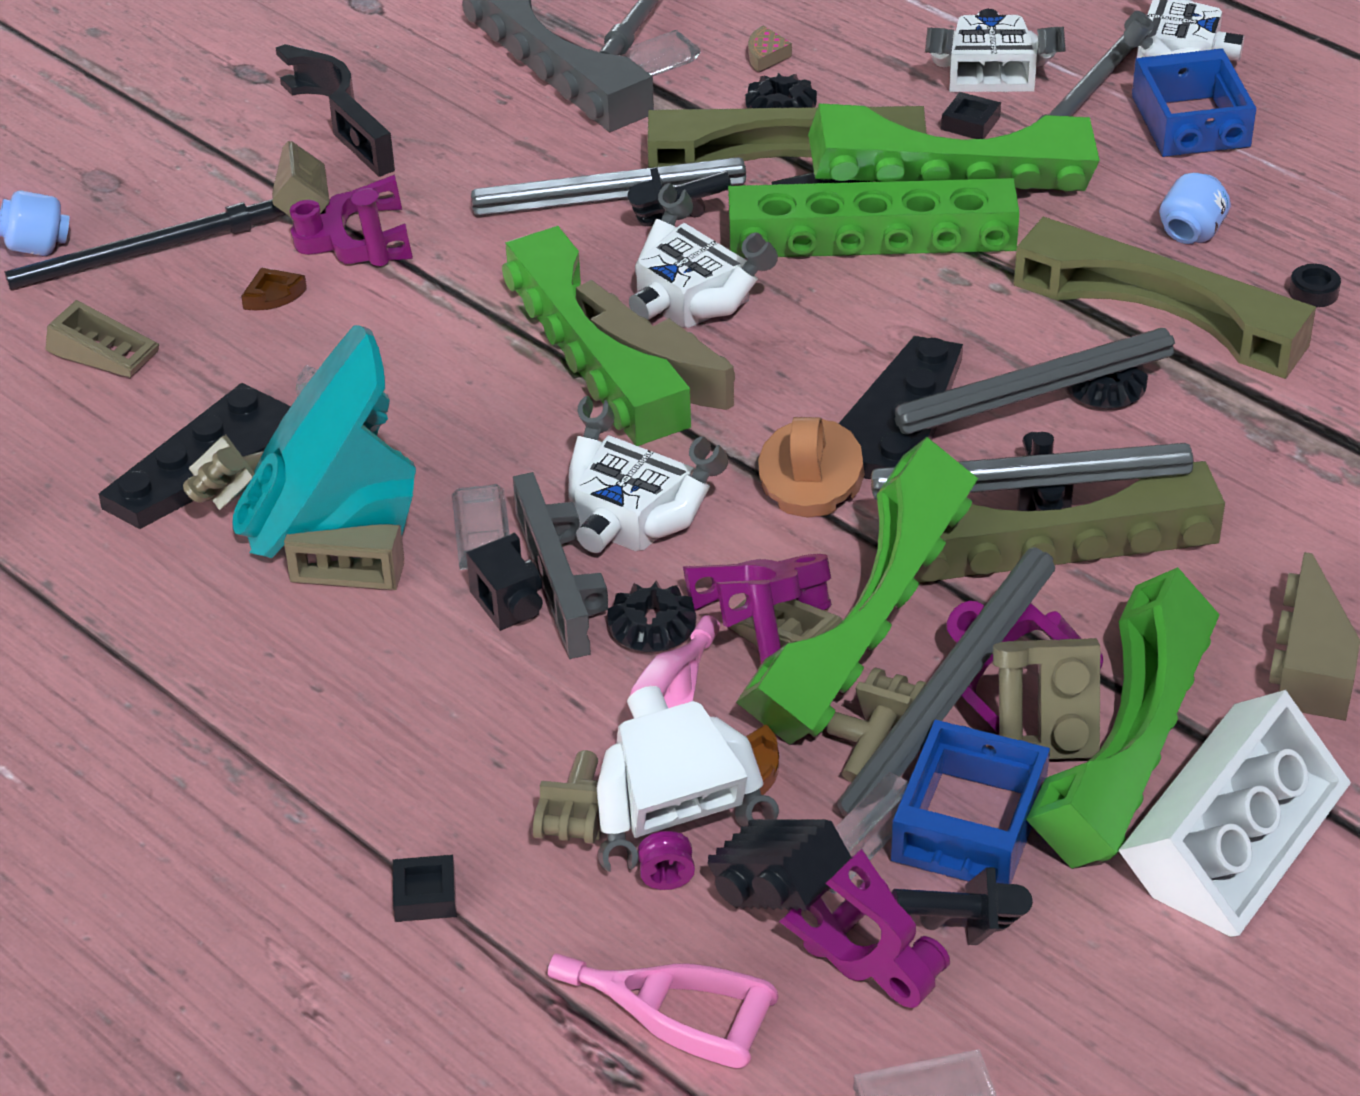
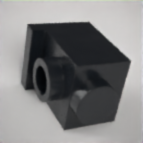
[466,532,543,631]

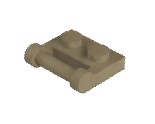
[993,638,1100,759]

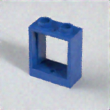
[1132,48,1256,157]
[891,720,1050,884]

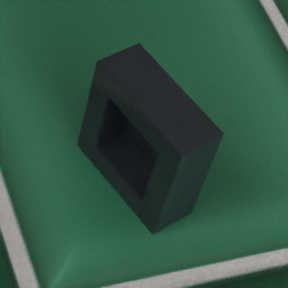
[941,92,1001,139]
[392,854,457,922]

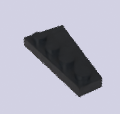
[838,336,963,479]
[98,383,291,529]

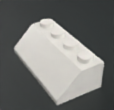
[1118,690,1351,937]

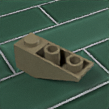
[1269,552,1360,721]

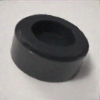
[1289,263,1341,307]

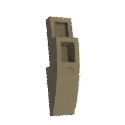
[576,280,735,410]

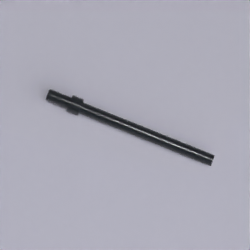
[4,199,286,290]

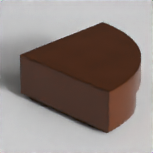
[241,268,307,311]

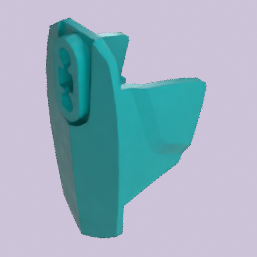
[232,325,416,558]

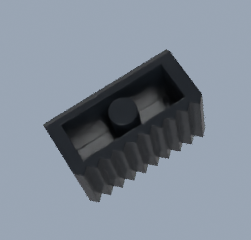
[707,819,851,911]

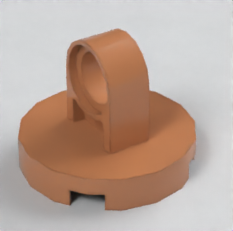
[758,417,865,518]

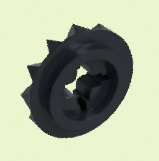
[745,73,817,108]
[1067,365,1148,408]
[608,580,696,652]

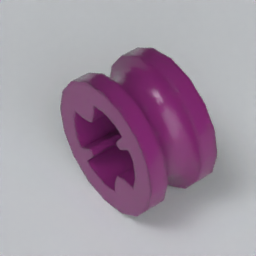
[638,831,695,890]

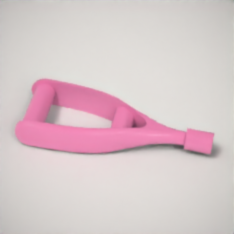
[630,615,720,708]
[548,953,778,1069]

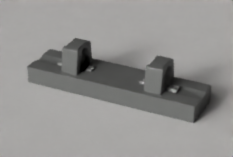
[513,472,608,659]

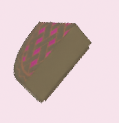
[748,25,792,72]

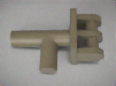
[183,435,264,510]
[827,667,927,783]
[533,750,601,844]

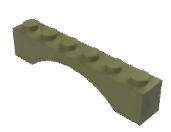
[647,106,927,168]
[1014,216,1316,379]
[914,461,1225,583]

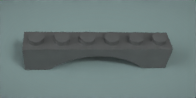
[462,0,654,133]

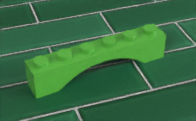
[808,103,1100,191]
[502,226,691,446]
[736,437,979,745]
[1026,567,1220,869]

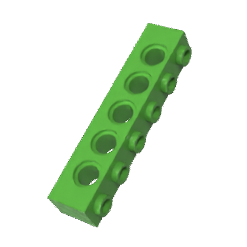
[728,178,1019,258]

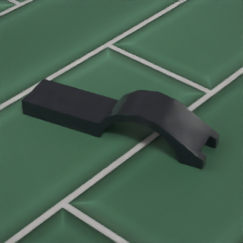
[276,44,395,177]

